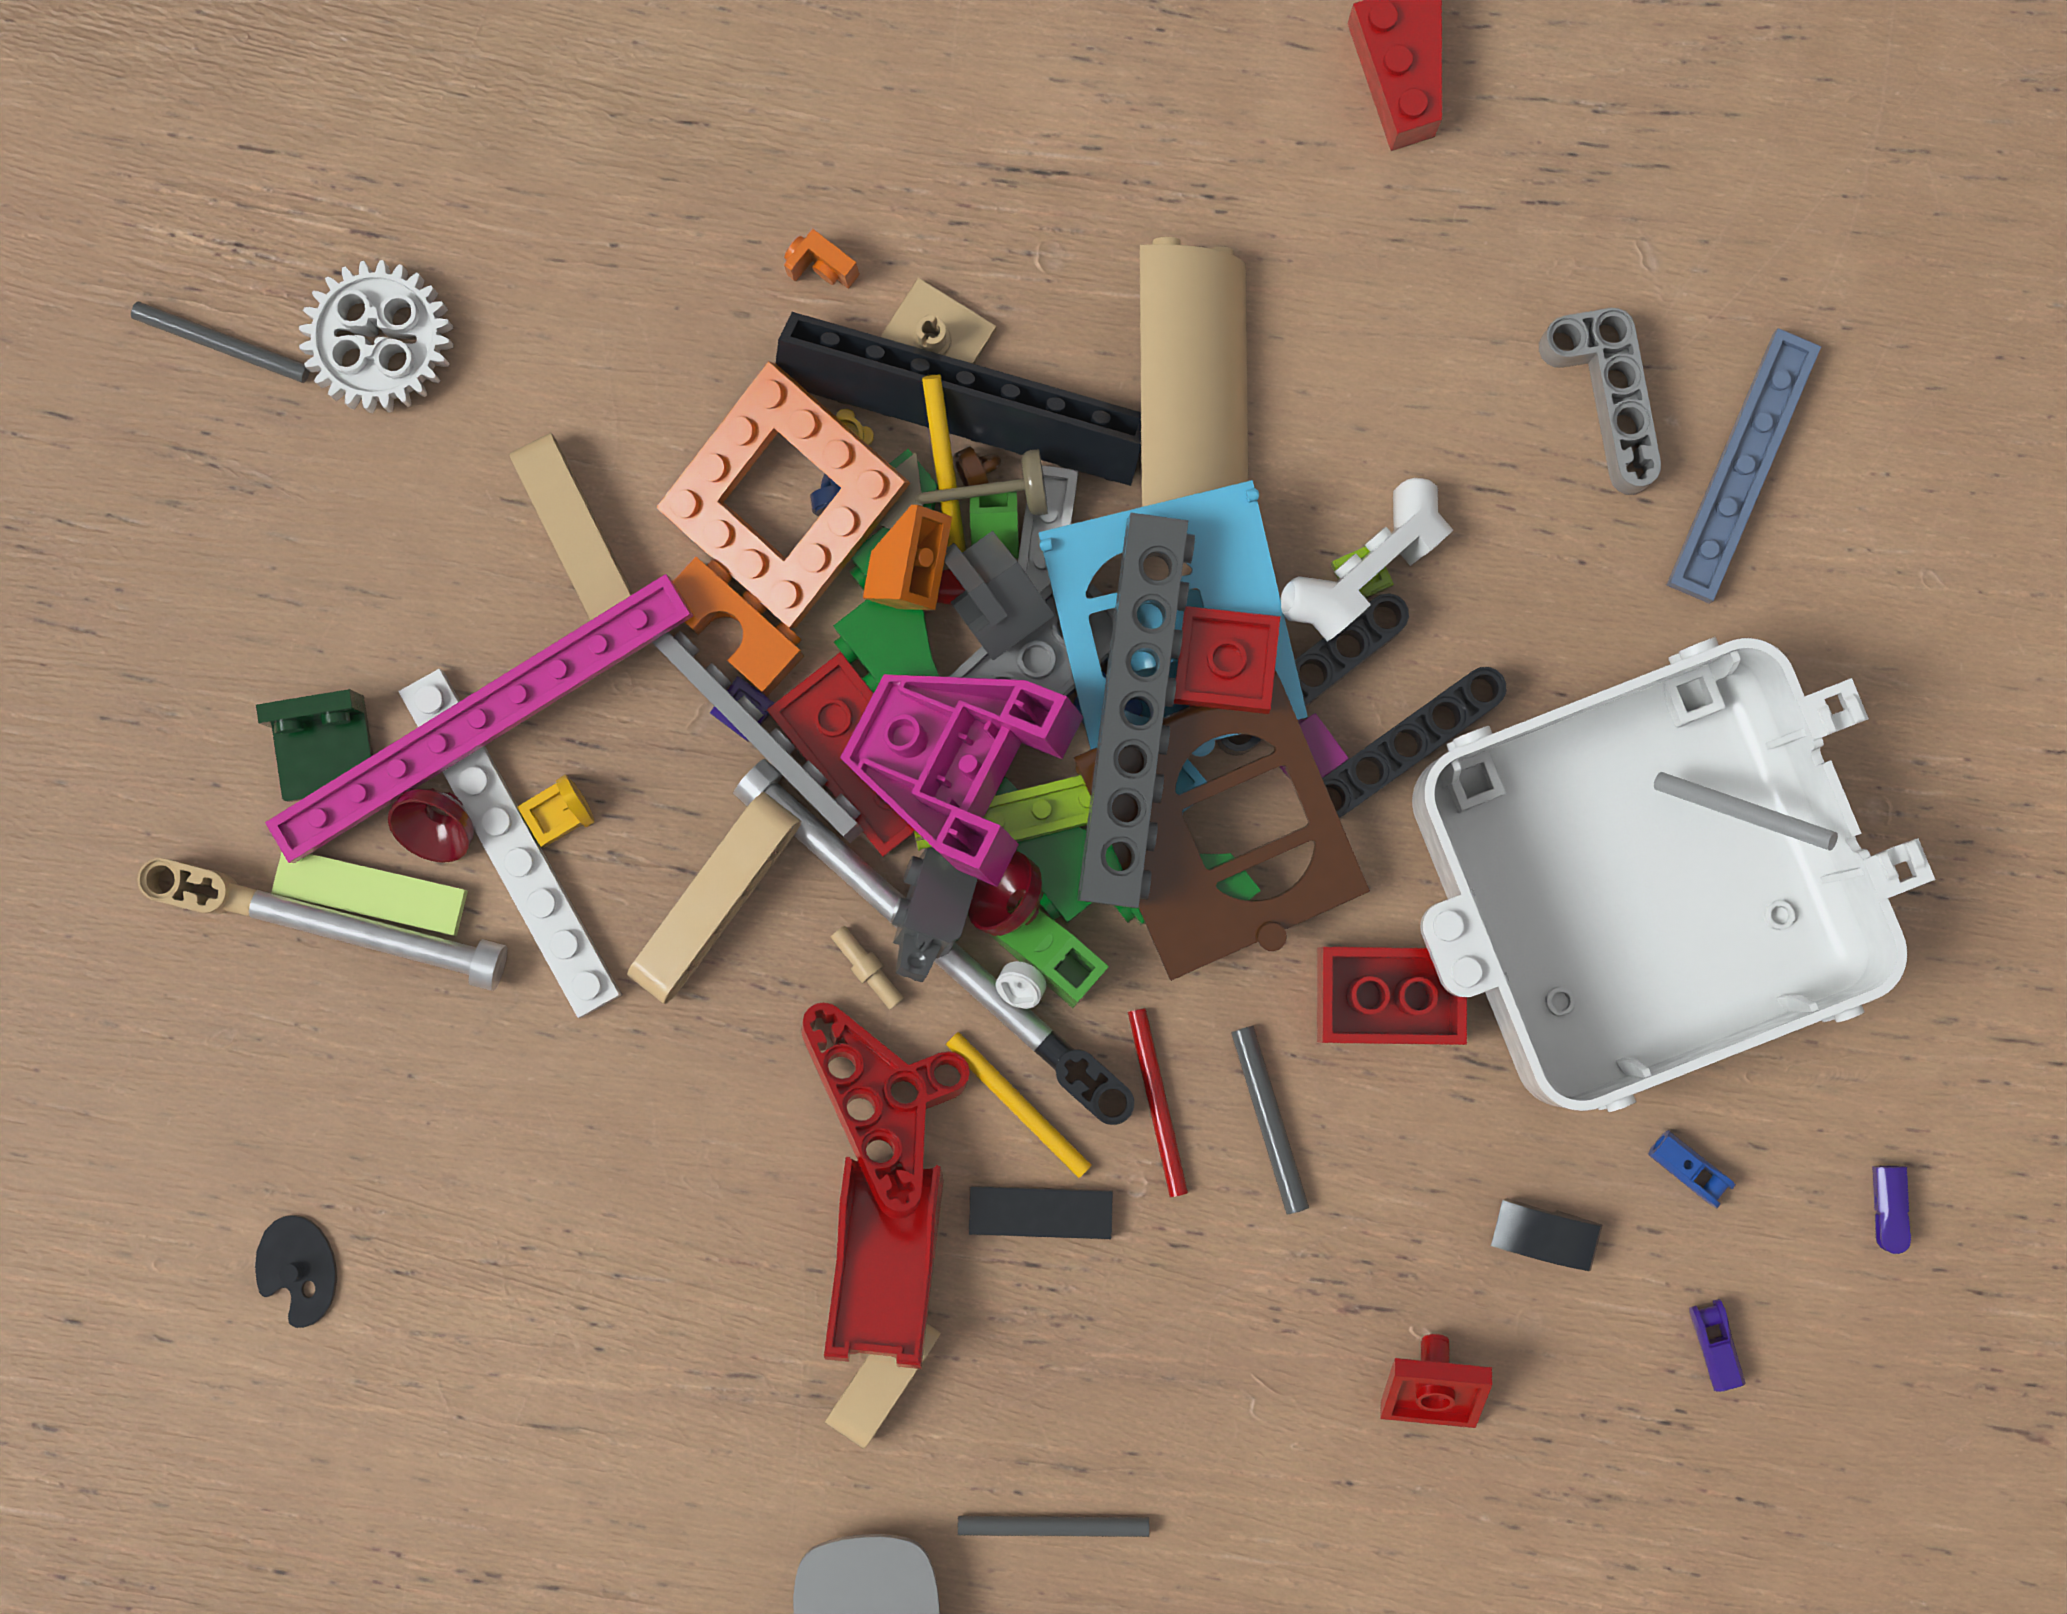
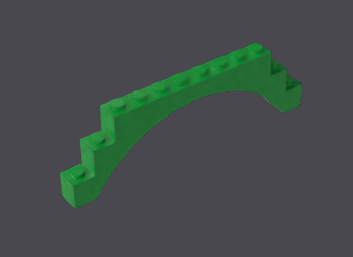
[833,448,1261,925]

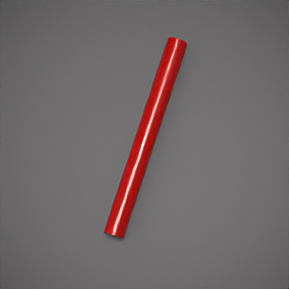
[1127,1008,1188,1197]

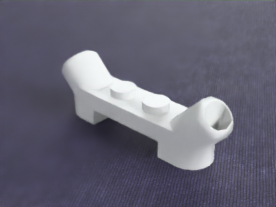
[1281,478,1453,642]

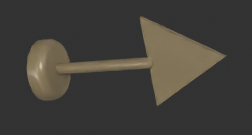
[878,449,1048,530]

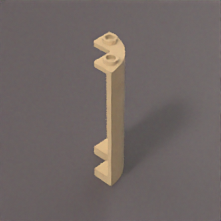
[1140,237,1248,507]

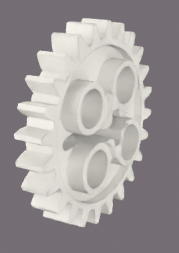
[299,260,454,413]

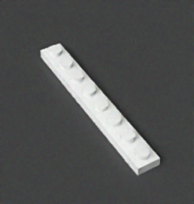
[398,669,622,1018]

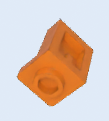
[784,229,860,289]

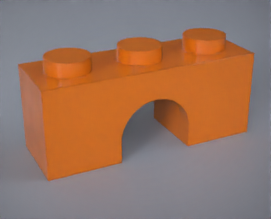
[673,557,804,697]

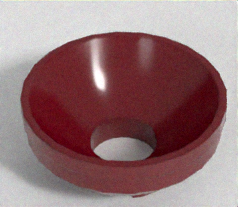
[388,788,474,863]
[968,851,1043,936]

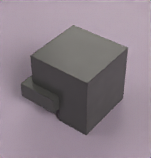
[944,531,1055,660]

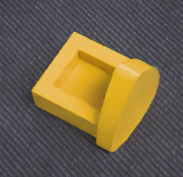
[517,774,594,848]

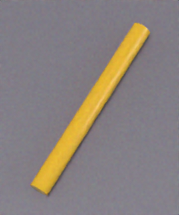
[922,375,966,552]
[945,1031,1092,1178]

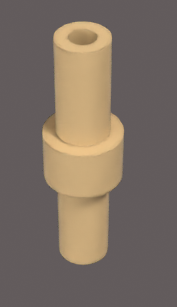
[830,925,904,1010]

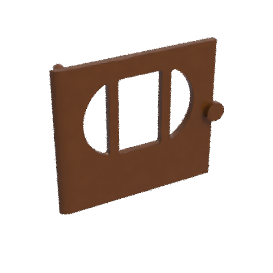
[1073,670,1370,981]

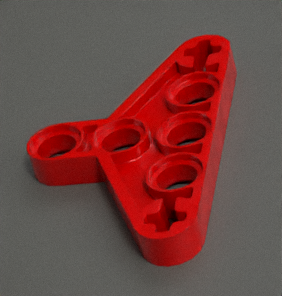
[801,1002,970,1219]

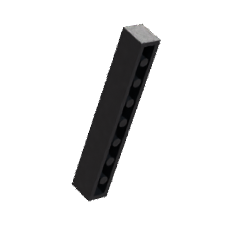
[775,312,1141,486]

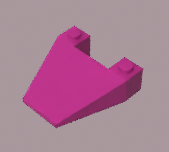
[840,674,1083,887]

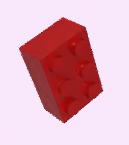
[1317,947,1467,1045]

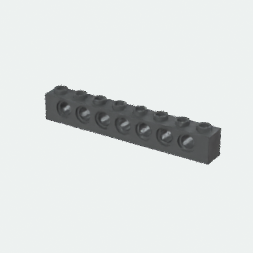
[1077,513,1195,908]

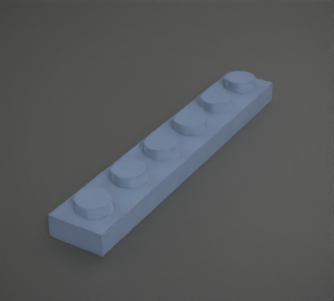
[1666,328,1821,604]

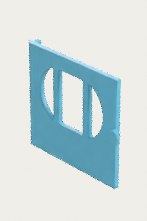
[1038,480,1308,757]

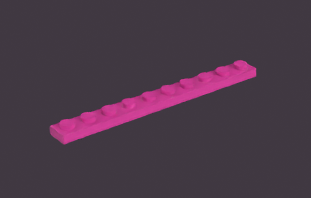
[265,574,693,863]

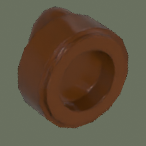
[953,446,1001,487]

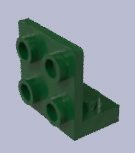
[256,689,373,802]

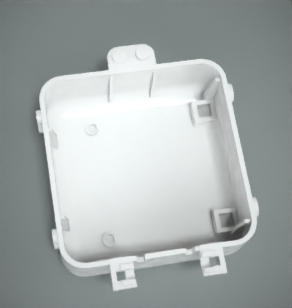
[1412,637,1935,1112]

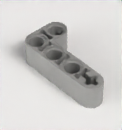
[1539,308,1661,495]

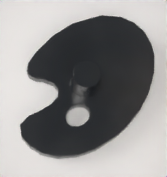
[255,1215,337,1328]

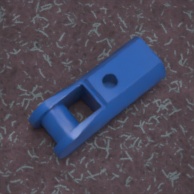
[1648,1130,1736,1209]

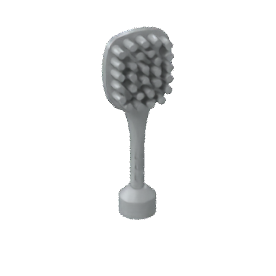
[793,1534,940,1614]

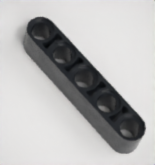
[1216,593,1409,756]
[1322,667,1507,818]

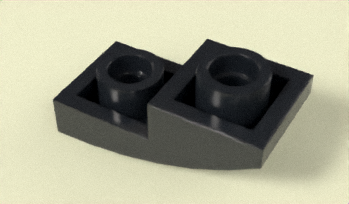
[1491,1198,1603,1271]

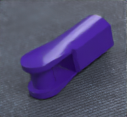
[1872,1166,1911,1254]
[1689,1299,1746,1392]

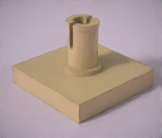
[880,278,997,364]

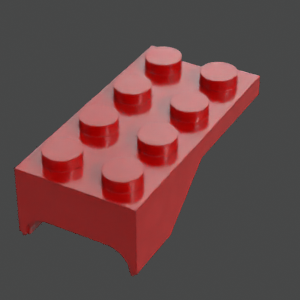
[824,1157,944,1369]

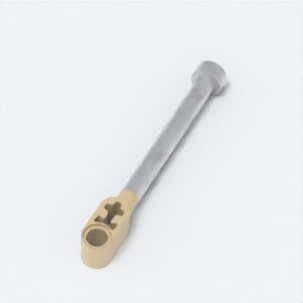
[137,858,507,991]

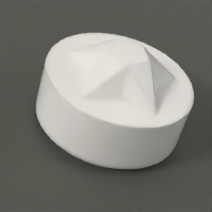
[996,961,1046,1009]

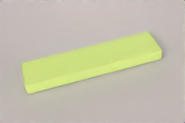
[271,852,468,936]

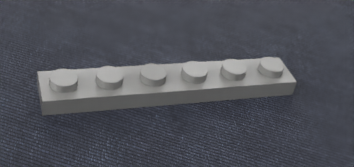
[652,631,864,843]

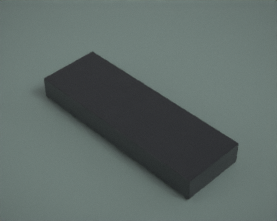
[969,1186,1113,1239]

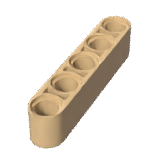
[509,433,633,620]
[627,792,802,1004]

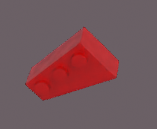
[1347,0,1442,151]

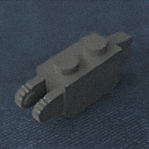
[891,847,977,982]

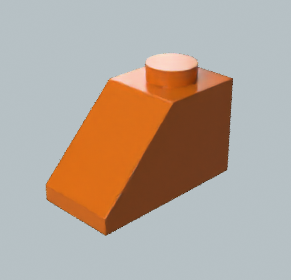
[863,505,952,610]

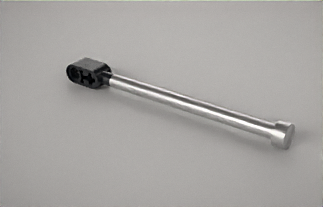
[733,759,1134,1125]

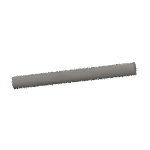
[1654,772,1838,851]

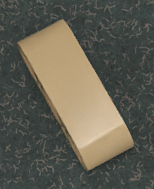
[825,1323,941,1449]

